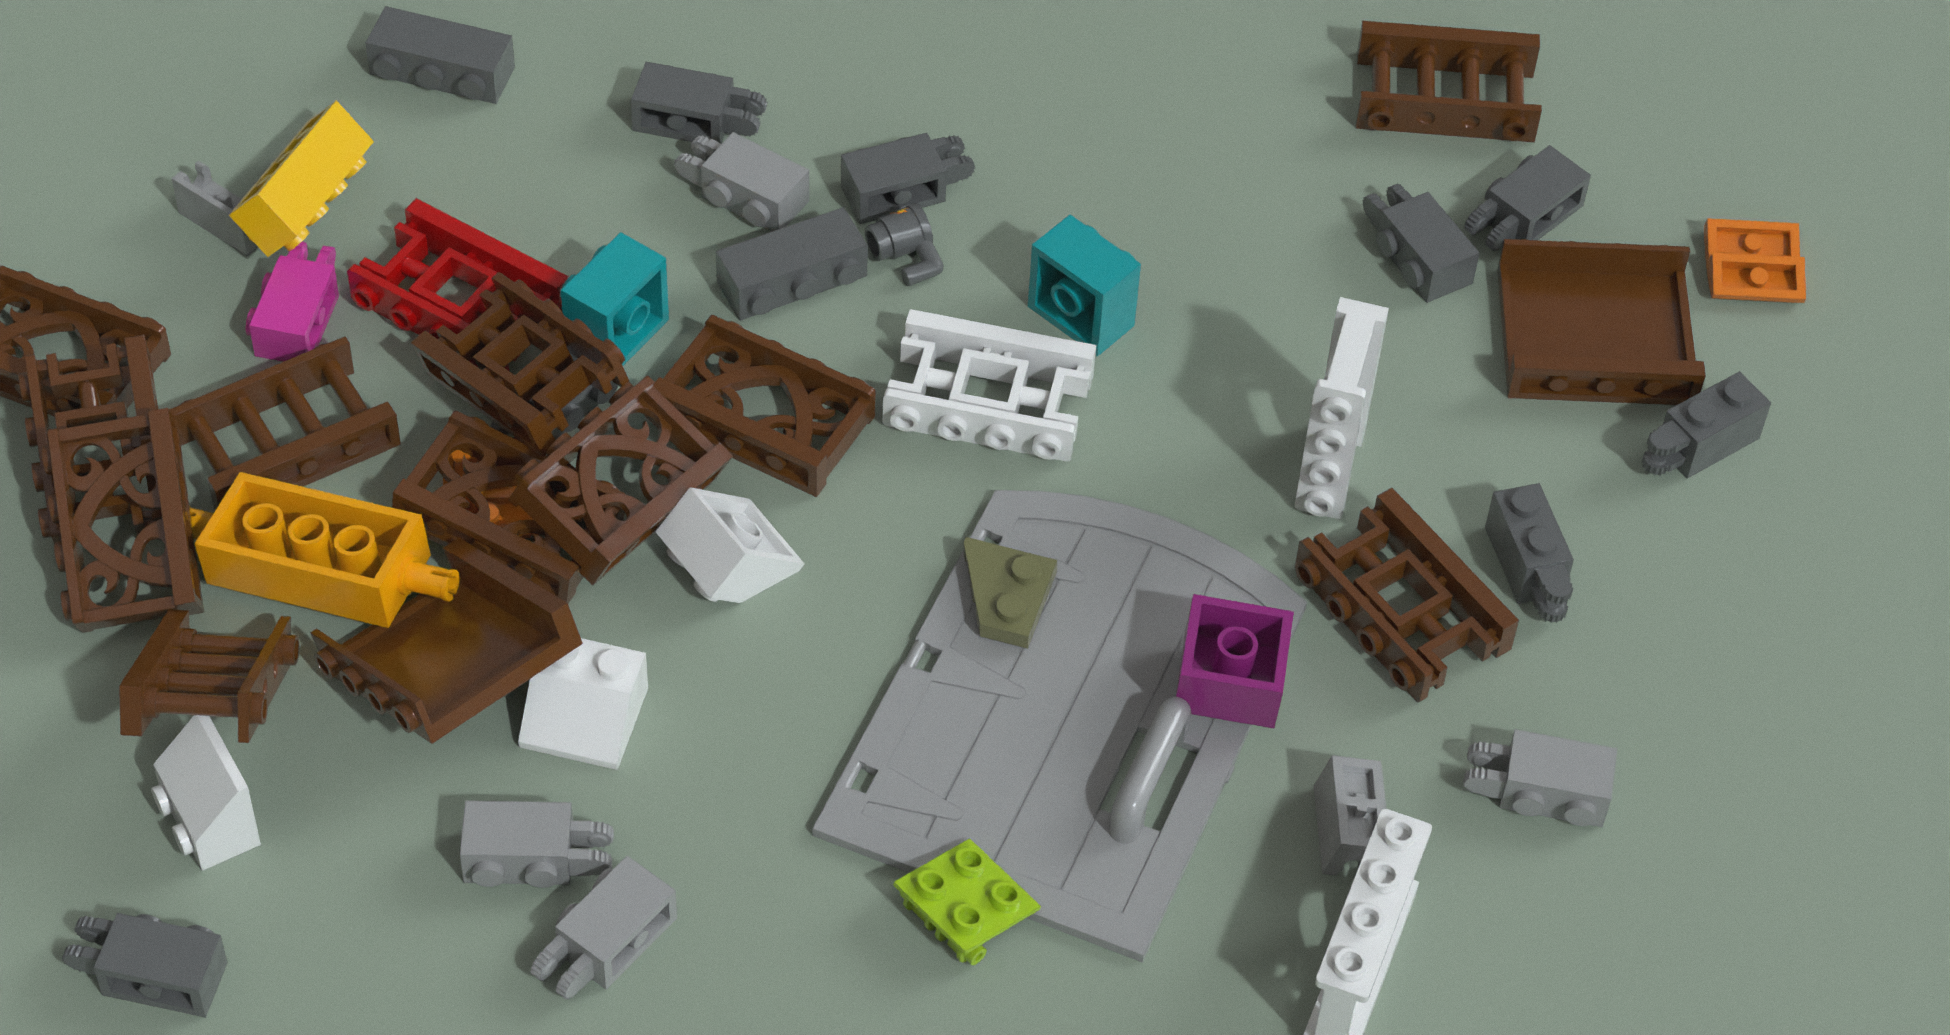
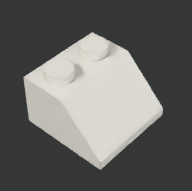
[656,487,805,603]
[518,638,648,770]
[151,715,261,871]

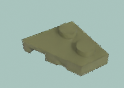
[963,537,1057,649]

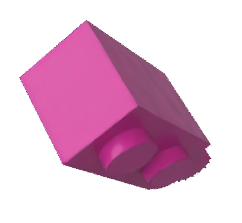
[245,241,339,362]

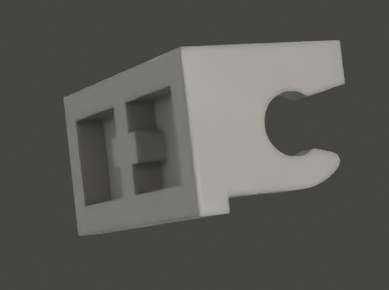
[172,161,258,256]
[1314,755,1386,875]

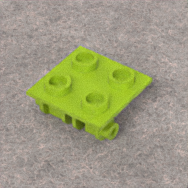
[893,838,1041,965]

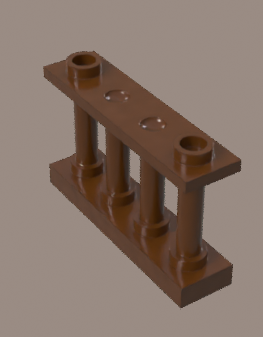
[1356,20,1542,143]
[169,336,401,510]
[119,609,299,743]

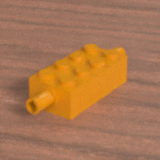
[189,472,459,628]

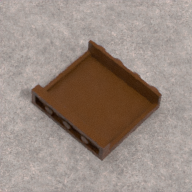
[1497,239,1706,405]
[310,538,583,744]

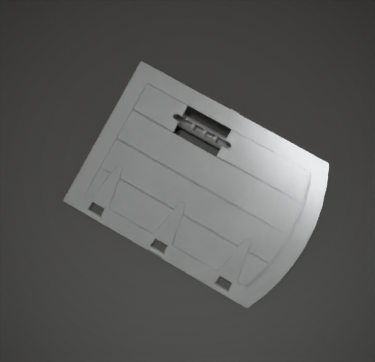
[812,490,1307,963]

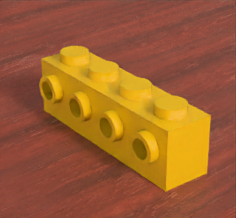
[229,100,374,257]

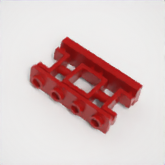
[347,198,569,371]

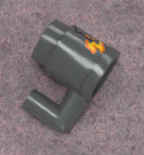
[865,203,944,286]

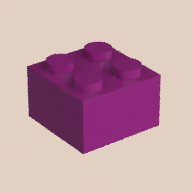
[1175,594,1294,729]

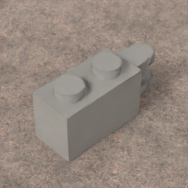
[674,132,809,232]
[1463,729,1617,827]
[460,801,614,888]
[530,856,677,1000]

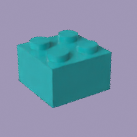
[1027,214,1141,357]
[560,232,669,366]

